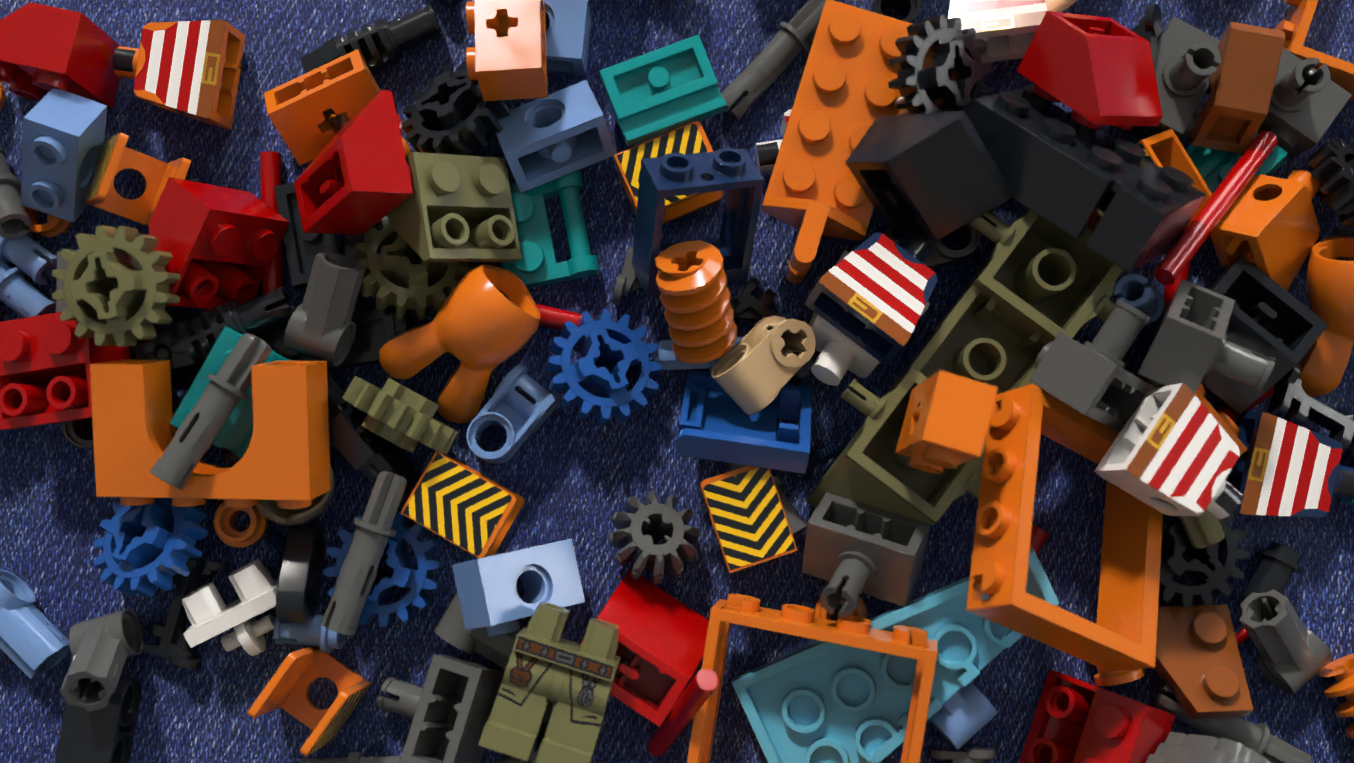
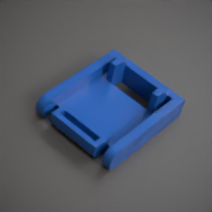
[676,370,812,474]

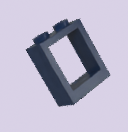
[632,148,764,297]

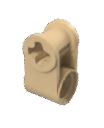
[710,315,816,415]

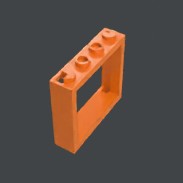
[966,383,1163,671]
[687,594,938,763]

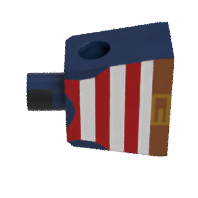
[805,231,938,367]
[1225,410,1354,518]

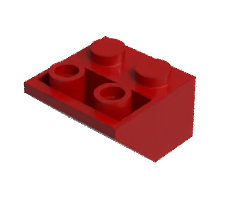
[0,2,121,109]
[1017,11,1163,130]
[294,90,413,234]
[148,177,290,309]
[0,309,130,431]
[580,569,709,727]
[1019,669,1176,763]

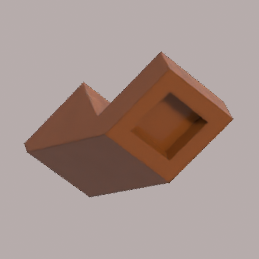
[1191,21,1285,154]

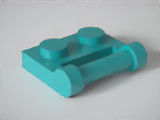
[503,171,600,289]

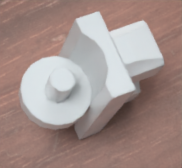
[181,559,279,656]

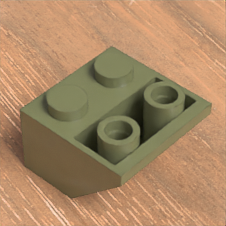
[388,152,522,262]

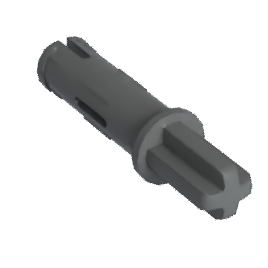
[721,0,826,122]
[149,333,271,490]
[320,471,407,636]
[1149,678,1313,763]

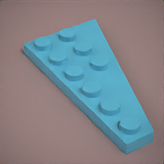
[731,549,1059,763]

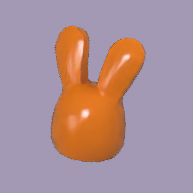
[1300,236,1354,397]
[379,264,540,424]

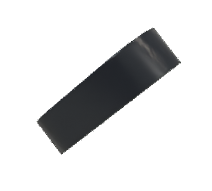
[276,525,326,624]

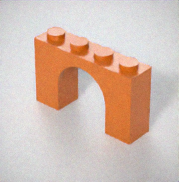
[90,359,331,509]

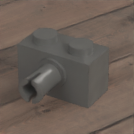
[1128,16,1221,139]
[1258,47,1352,158]
[1138,279,1276,394]
[1029,299,1154,432]
[801,492,930,617]
[377,654,505,763]

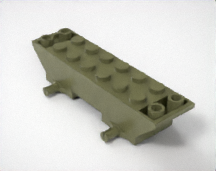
[805,207,1124,525]

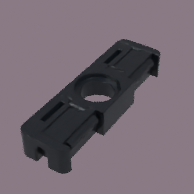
[327,369,421,511]

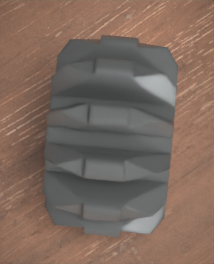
[608,490,700,584]

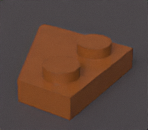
[1154,604,1254,718]

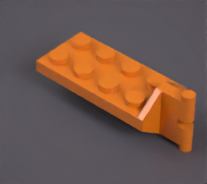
[761,0,912,284]

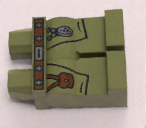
[478,601,621,763]

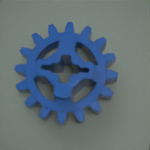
[545,309,662,425]
[93,498,208,598]
[323,512,444,627]

